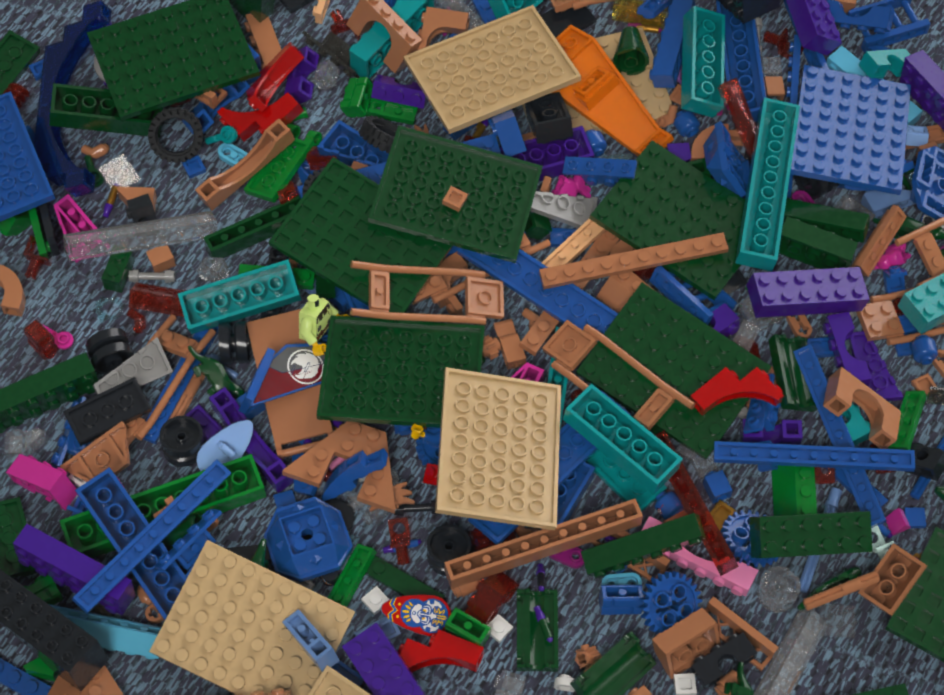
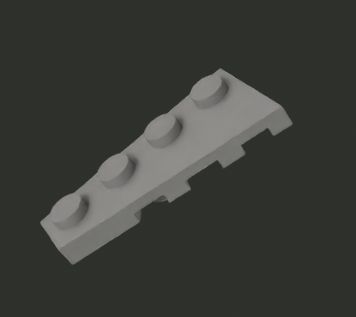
[530,191,598,228]
[93,337,173,395]

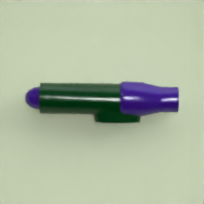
[534,606,554,643]

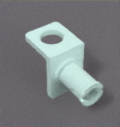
[869,526,894,561]

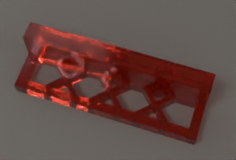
[129,282,184,317]

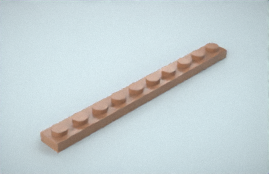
[519,230,620,356]
[539,232,729,290]

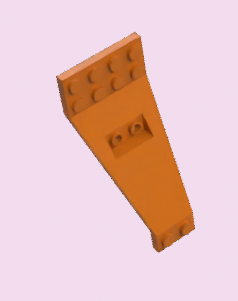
[552,25,674,157]

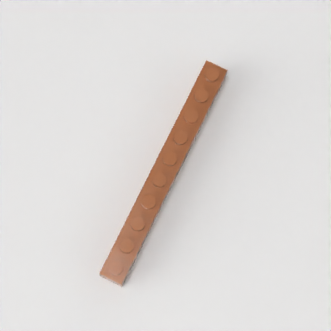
[444,498,643,589]

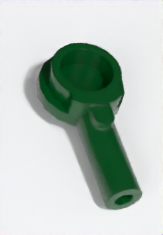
[84,155,104,188]

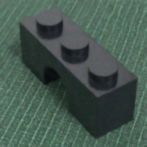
[691,632,757,690]

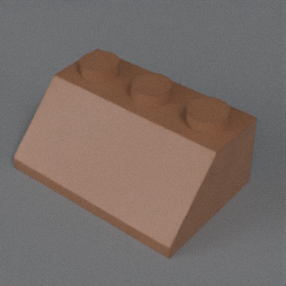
[596,272,654,314]
[858,543,927,616]
[652,608,721,679]

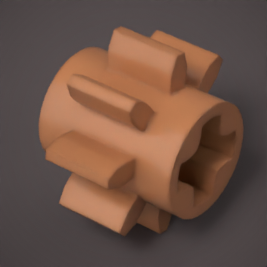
[483,335,501,360]
[575,644,601,669]

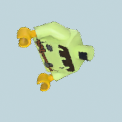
[299,294,350,356]

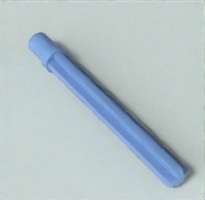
[797,487,842,593]

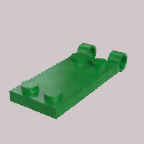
[243,124,322,203]

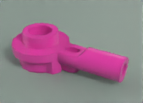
[39,324,74,350]

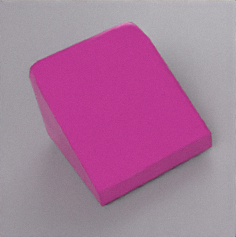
[886,508,911,536]

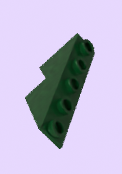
[229,0,274,23]

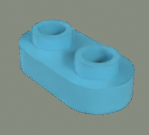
[218,143,248,167]
[601,572,642,585]

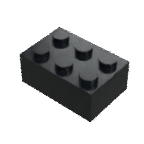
[525,92,573,144]

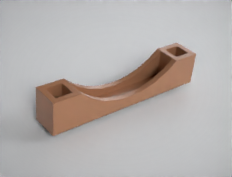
[195,118,295,211]

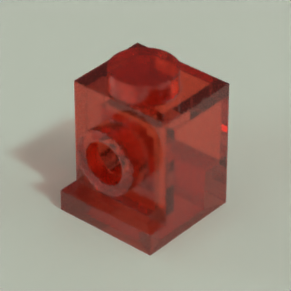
[814,467,837,484]

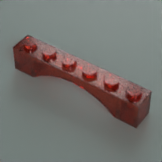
[718,78,756,161]

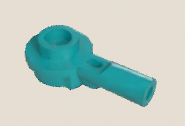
[205,126,238,145]

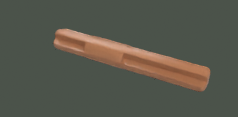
[168,363,205,420]
[803,571,880,610]

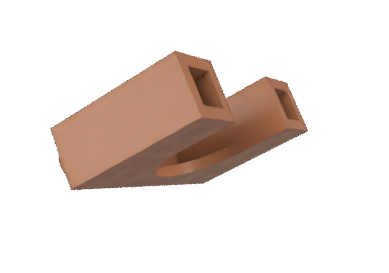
[346,0,422,73]
[416,7,470,51]
[823,367,901,449]

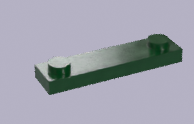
[365,556,445,599]

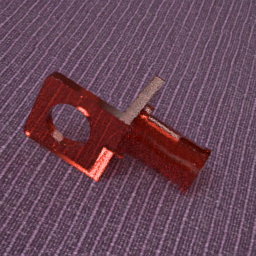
[330,9,361,41]
[763,28,804,59]
[278,181,299,204]
[23,235,51,280]
[388,517,411,565]

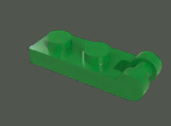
[366,98,418,125]

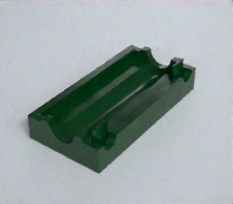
[0,30,40,95]
[768,334,817,412]
[0,497,37,578]
[516,589,559,672]
[570,631,656,695]

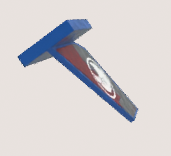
[238,343,327,414]

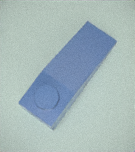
[861,190,915,220]
[282,609,340,672]

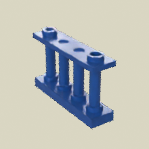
[848,0,930,53]
[649,266,737,325]

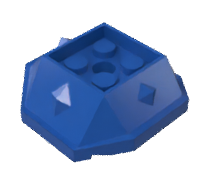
[703,121,751,197]
[910,146,944,220]
[264,496,353,582]

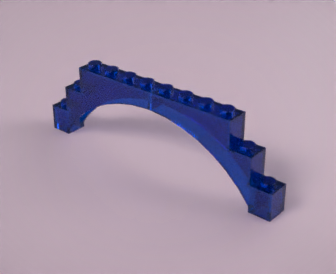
[34,0,112,198]

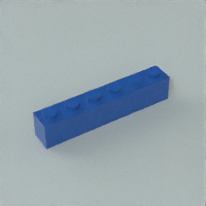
[649,0,696,88]

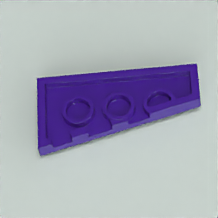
[848,331,904,401]

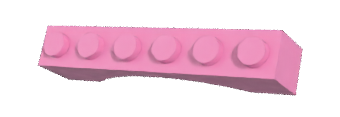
[642,516,759,597]

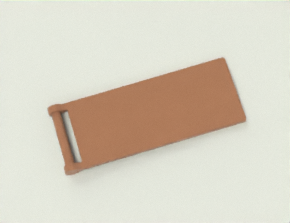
[246,309,333,460]

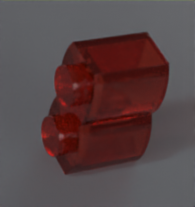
[24,320,58,360]

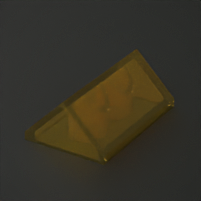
[612,0,667,29]

